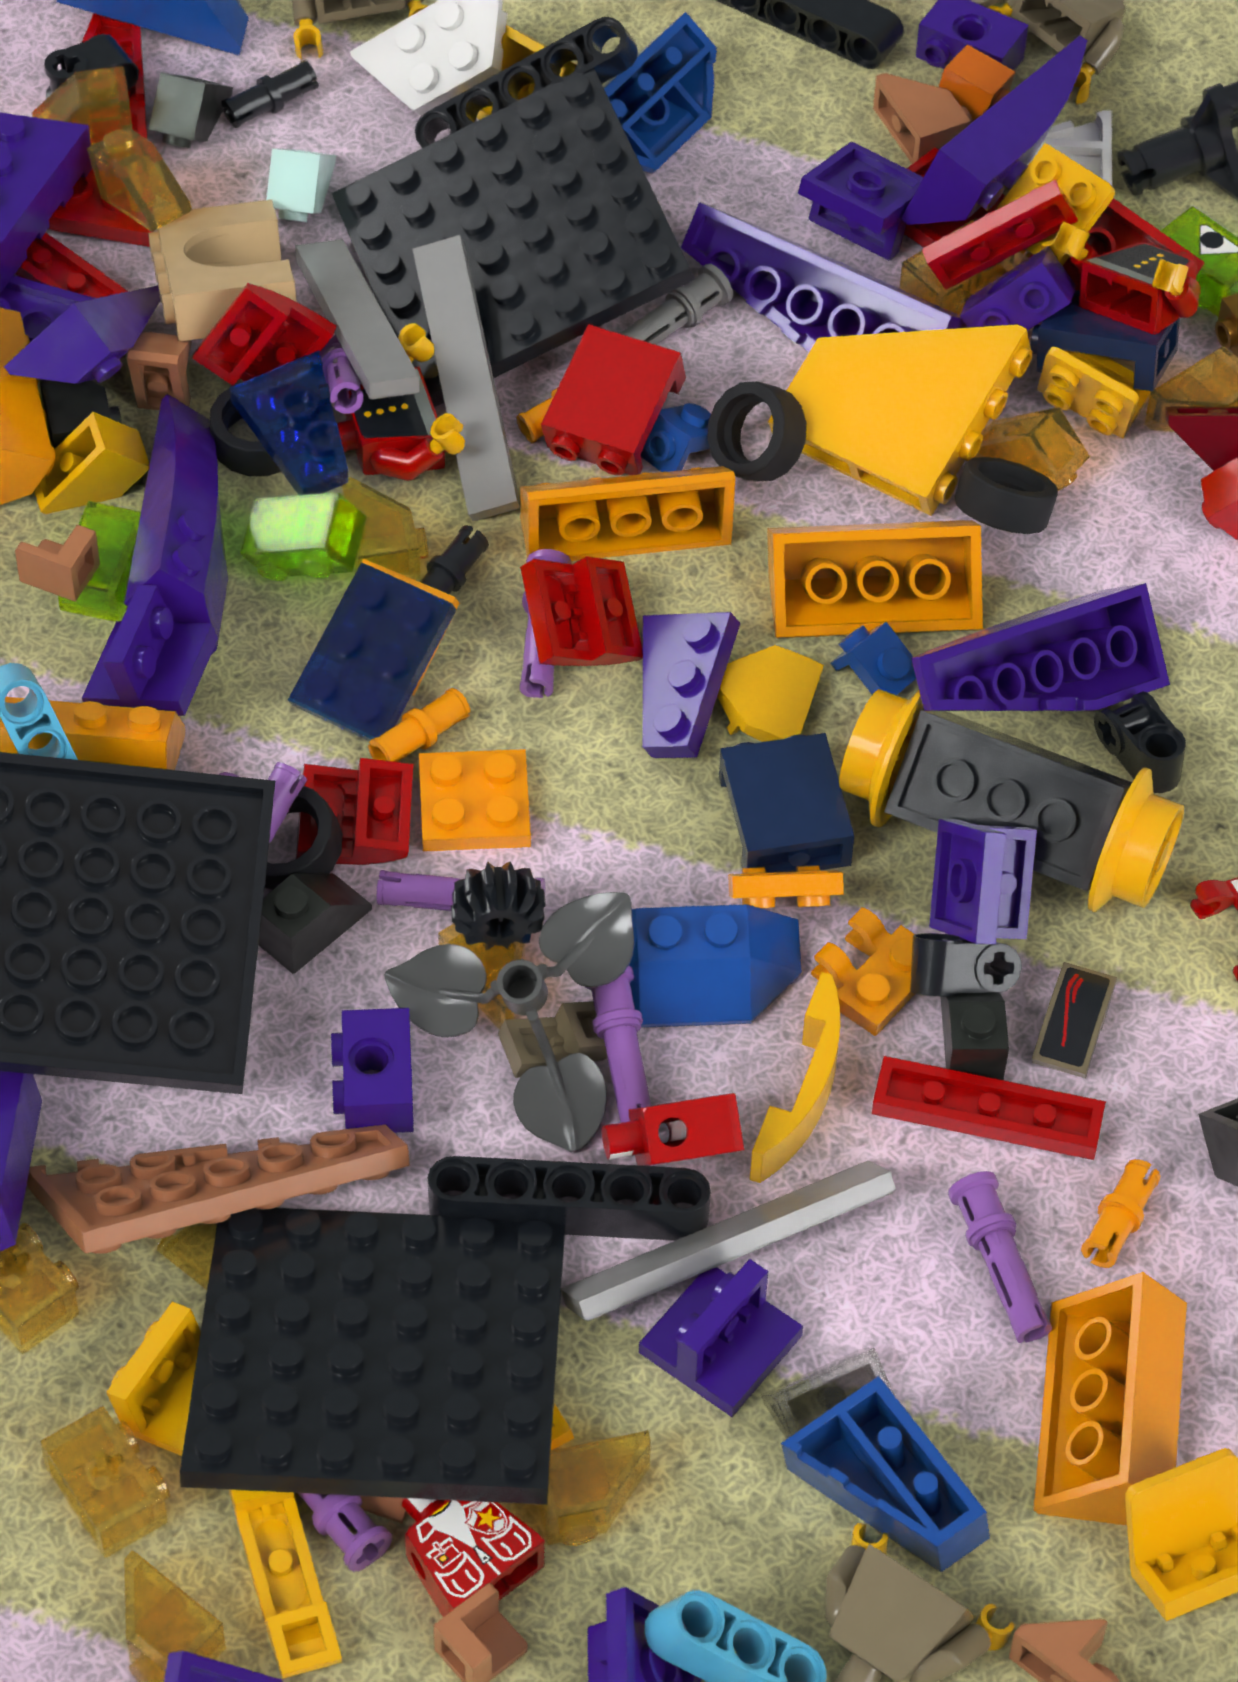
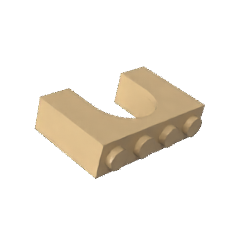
[148,199,297,342]

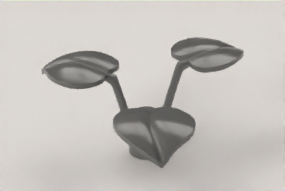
[385,892,634,1152]

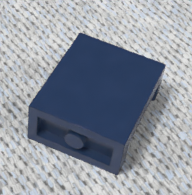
[1030,290,1180,391]
[719,733,854,873]

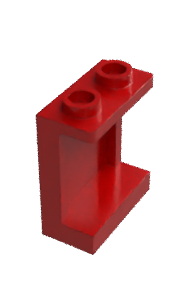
[541,324,686,476]

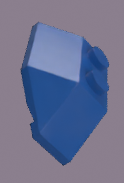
[57,0,249,55]
[603,12,717,174]
[629,904,802,1028]

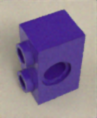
[916,0,1029,71]
[960,246,1076,331]
[331,1008,414,1133]

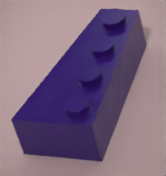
[0,112,94,293]

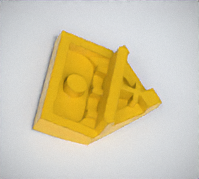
[717,645,824,742]

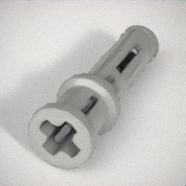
[620,264,733,345]

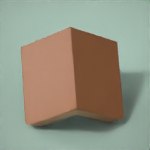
[15,525,100,602]
[433,1583,528,1682]

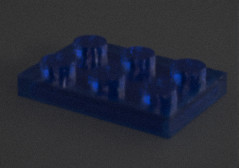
[288,562,456,741]

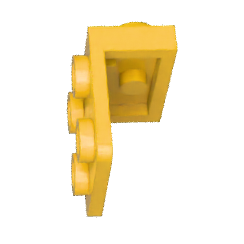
[996,143,1115,266]
[1037,347,1153,438]
[106,1302,201,1456]
[1125,1448,1238,1621]

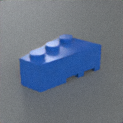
[781,1376,990,1572]

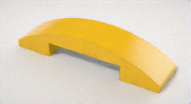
[750,972,840,1183]
[229,1490,342,1679]

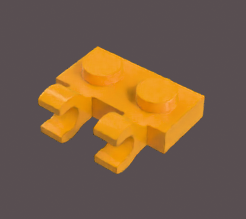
[728,865,844,909]
[811,907,916,1036]

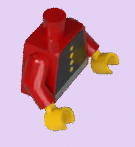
[1053,221,1201,335]
[321,323,465,481]

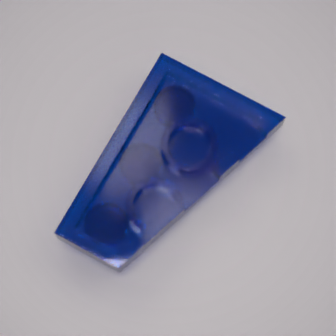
[230,350,349,502]

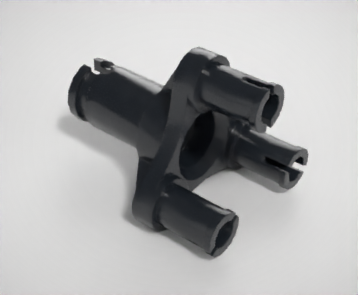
[1117,81,1238,201]

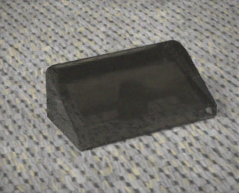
[761,1348,895,1439]

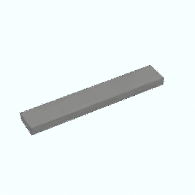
[413,235,520,521]
[295,239,419,399]
[561,1160,896,1321]

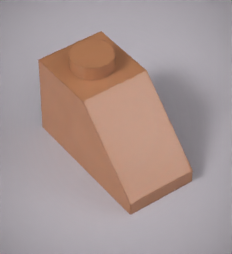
[873,73,973,164]

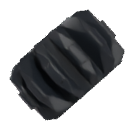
[451,861,546,951]

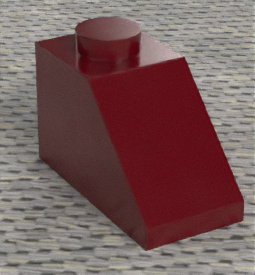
[1165,406,1238,471]

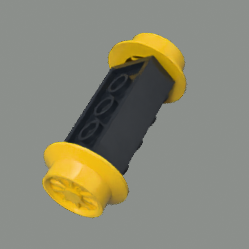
[839,689,1184,912]

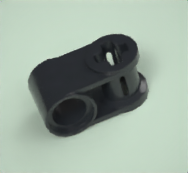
[44,34,139,114]
[1094,691,1186,793]
[910,933,1022,996]

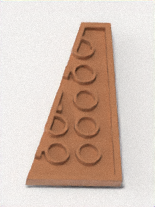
[27,1125,410,1254]

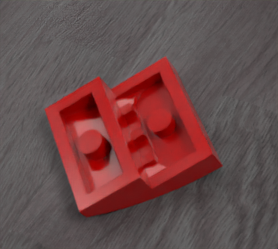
[191,283,336,389]
[520,556,643,666]
[296,758,413,865]

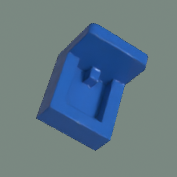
[641,403,711,472]
[831,622,916,695]

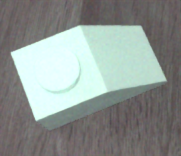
[266,149,337,222]

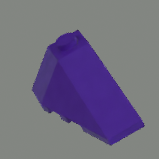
[4,285,160,384]

